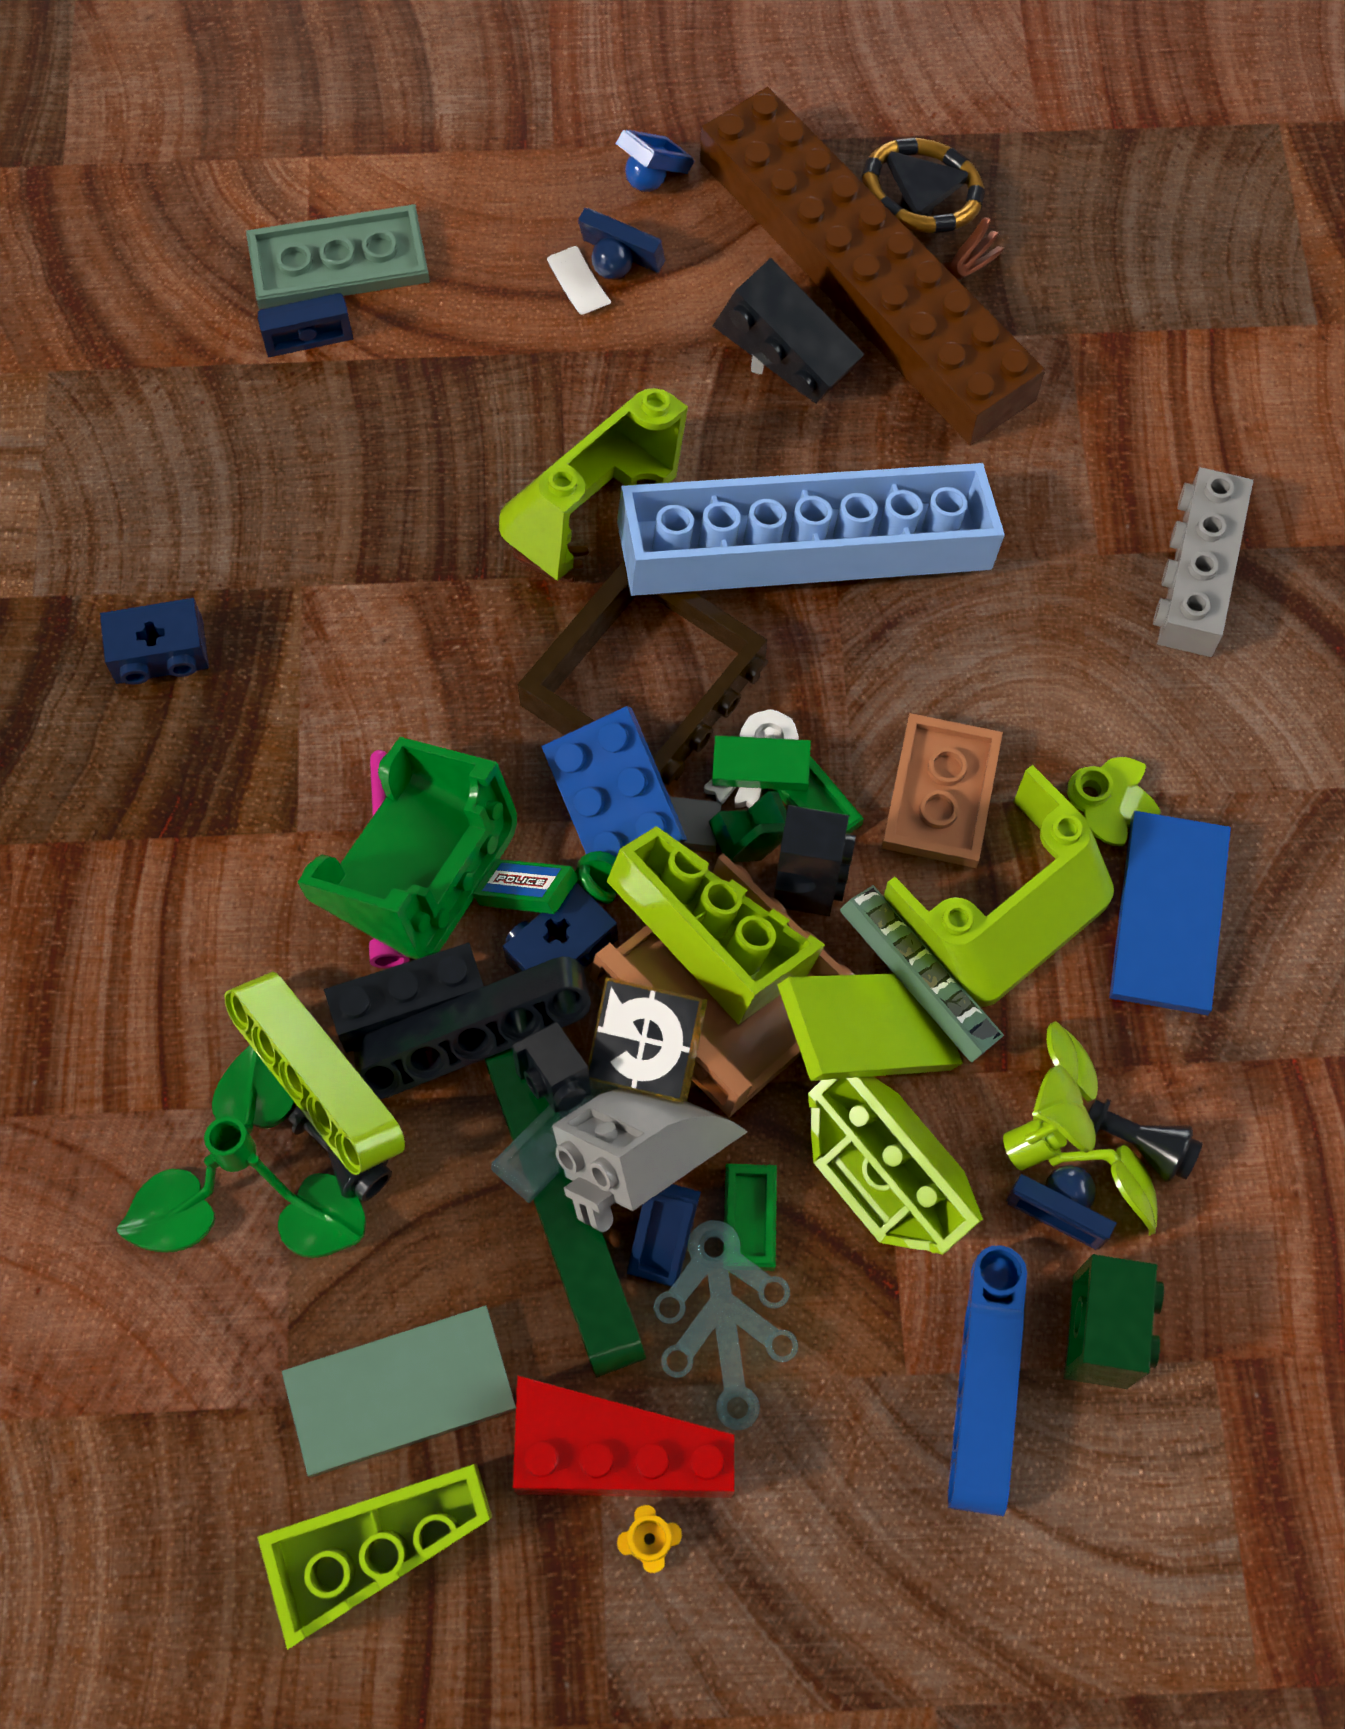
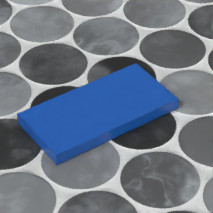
[1109,811,1231,1016]

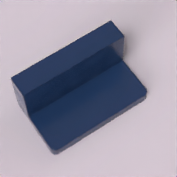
[257,293,353,358]

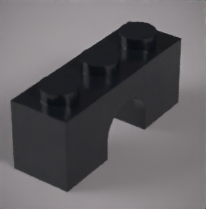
[774,805,856,917]
[324,943,484,1053]

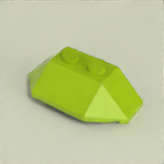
[808,1076,983,1255]

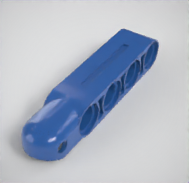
[948,1245,1027,1517]

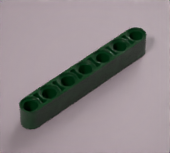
[484,1048,646,1378]

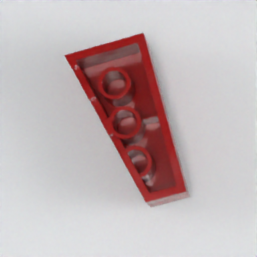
[513,1375,735,1498]

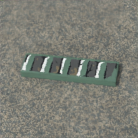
[840,885,1004,1062]

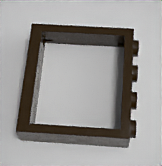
[517,561,768,786]

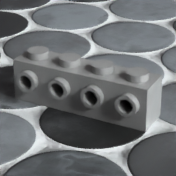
[1153,467,1253,657]

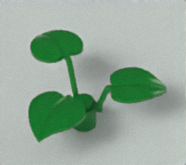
[116,1045,366,1258]

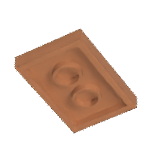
[882,713,1003,868]

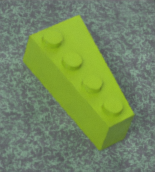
[607,826,825,1025]
[257,1463,492,1650]

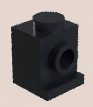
[512,1022,591,1113]

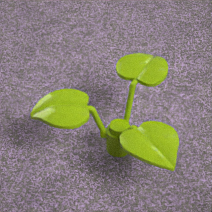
[1003,1021,1158,1235]

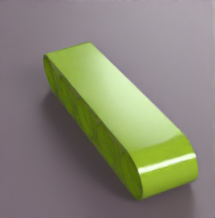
[224,971,405,1175]

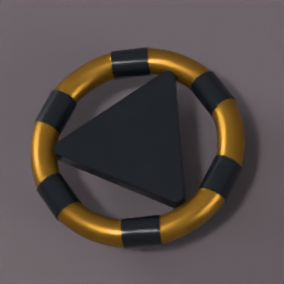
[862,137,985,234]

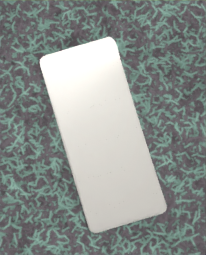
[547,246,611,315]

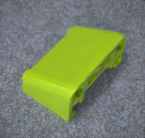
[499,388,688,581]

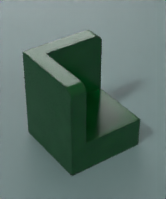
[708,791,787,863]

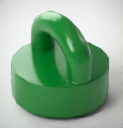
[575,851,618,904]

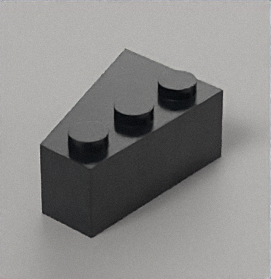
[713,258,864,404]

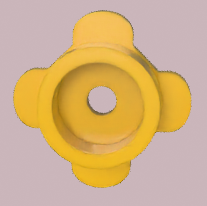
[617,1505,682,1573]

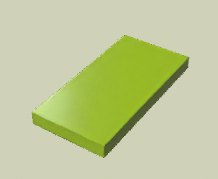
[777,974,963,1081]

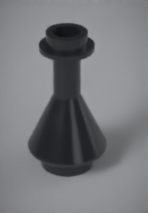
[1088,1099,1203,1182]
[289,1106,392,1202]

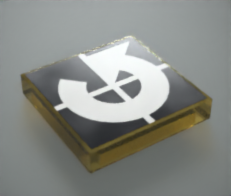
[588,978,708,1102]

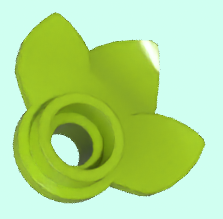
[1067,757,1161,846]

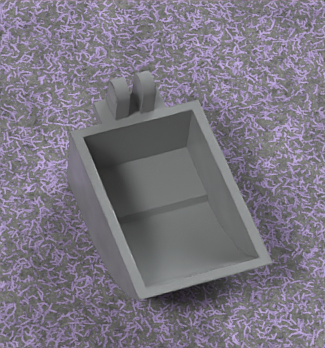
[552,1087,748,1232]

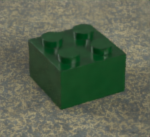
[1064,1254,1164,1389]

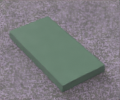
[246,204,430,309]
[281,1306,516,1478]

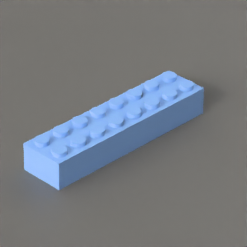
[617,463,1005,596]

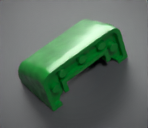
[297,737,517,960]

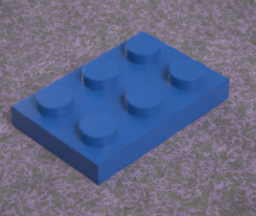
[541,706,687,857]

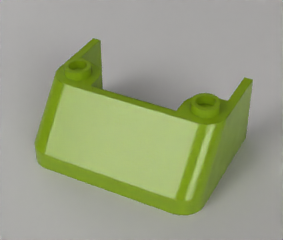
[884,765,1114,1007]

